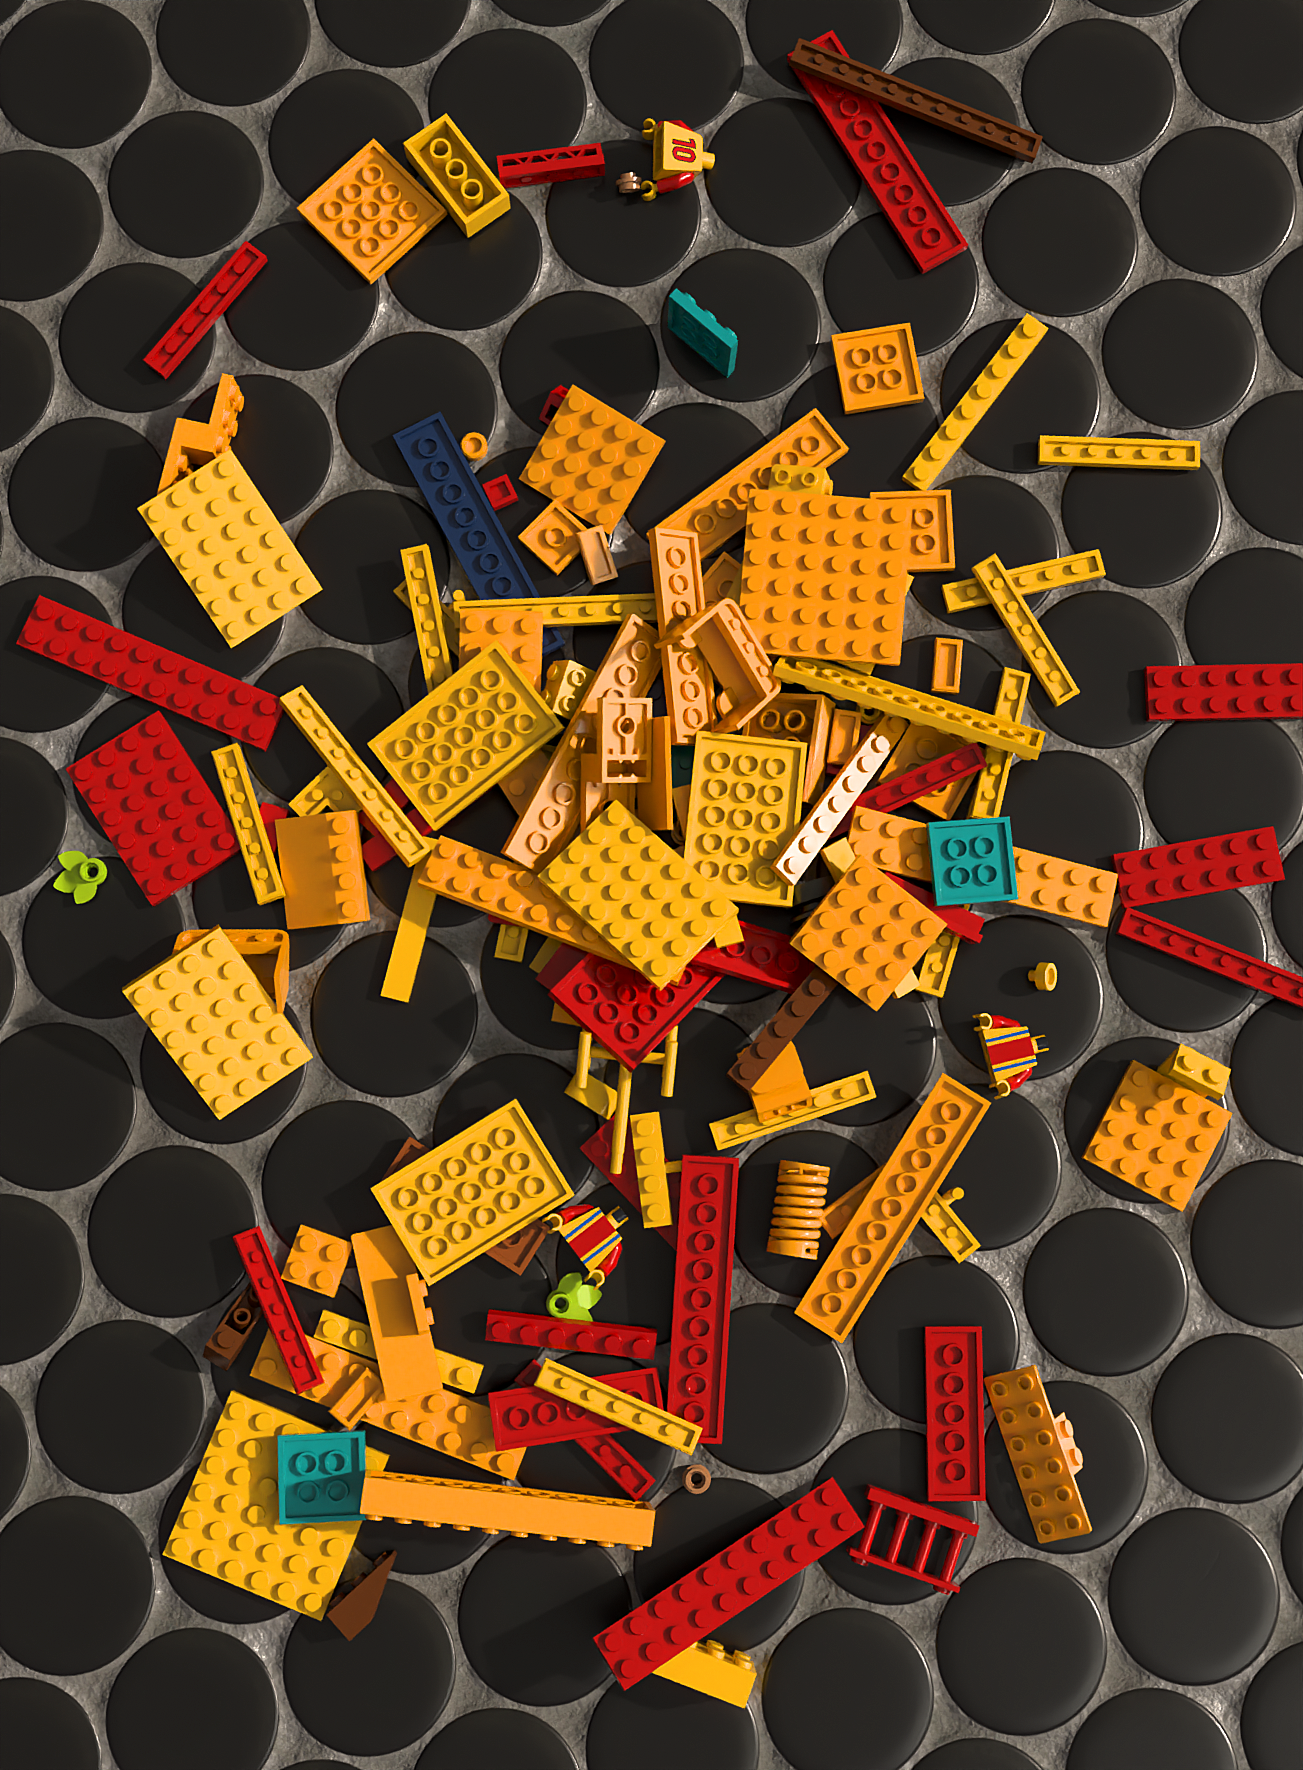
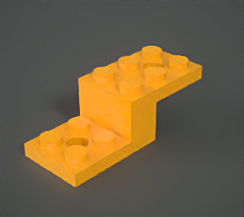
[157,373,244,495]
[580,697,652,834]

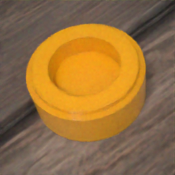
[460,432,488,461]

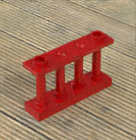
[846,1484,980,1595]

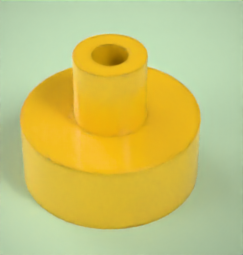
[1028,962,1057,991]

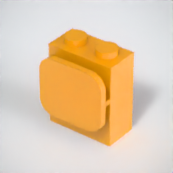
[737,1041,812,1123]

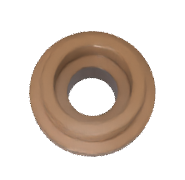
[615,173,642,193]
[682,1464,711,1494]

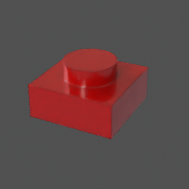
[482,474,518,511]

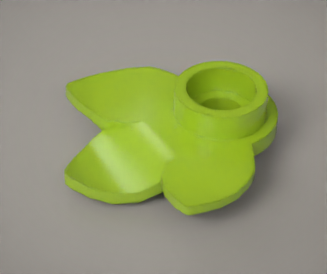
[53,851,107,904]
[546,1272,602,1321]

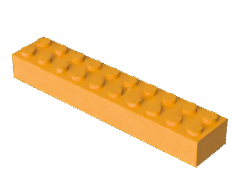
[360,1469,655,1550]

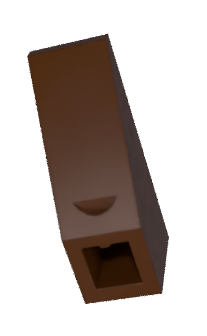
[202,1282,263,1371]
[327,1550,397,1641]

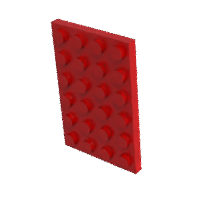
[66,710,241,907]
[548,952,726,1073]

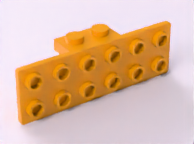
[351,1225,443,1403]
[984,1365,1092,1544]

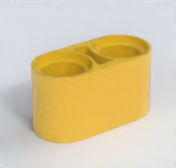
[564,1073,617,1120]

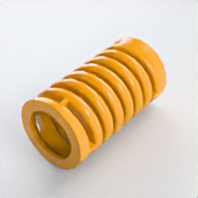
[767,1160,830,1259]

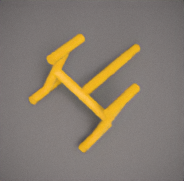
[575,1025,678,1174]

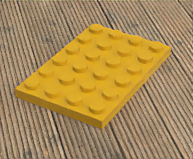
[137,449,323,648]
[367,640,565,831]
[683,731,807,908]
[537,800,739,991]
[122,924,313,1120]
[370,1099,575,1286]

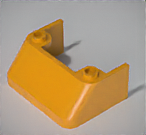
[654,598,781,734]
[172,929,289,1013]

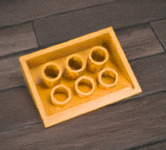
[742,693,836,809]
[635,716,673,831]
[275,810,370,930]

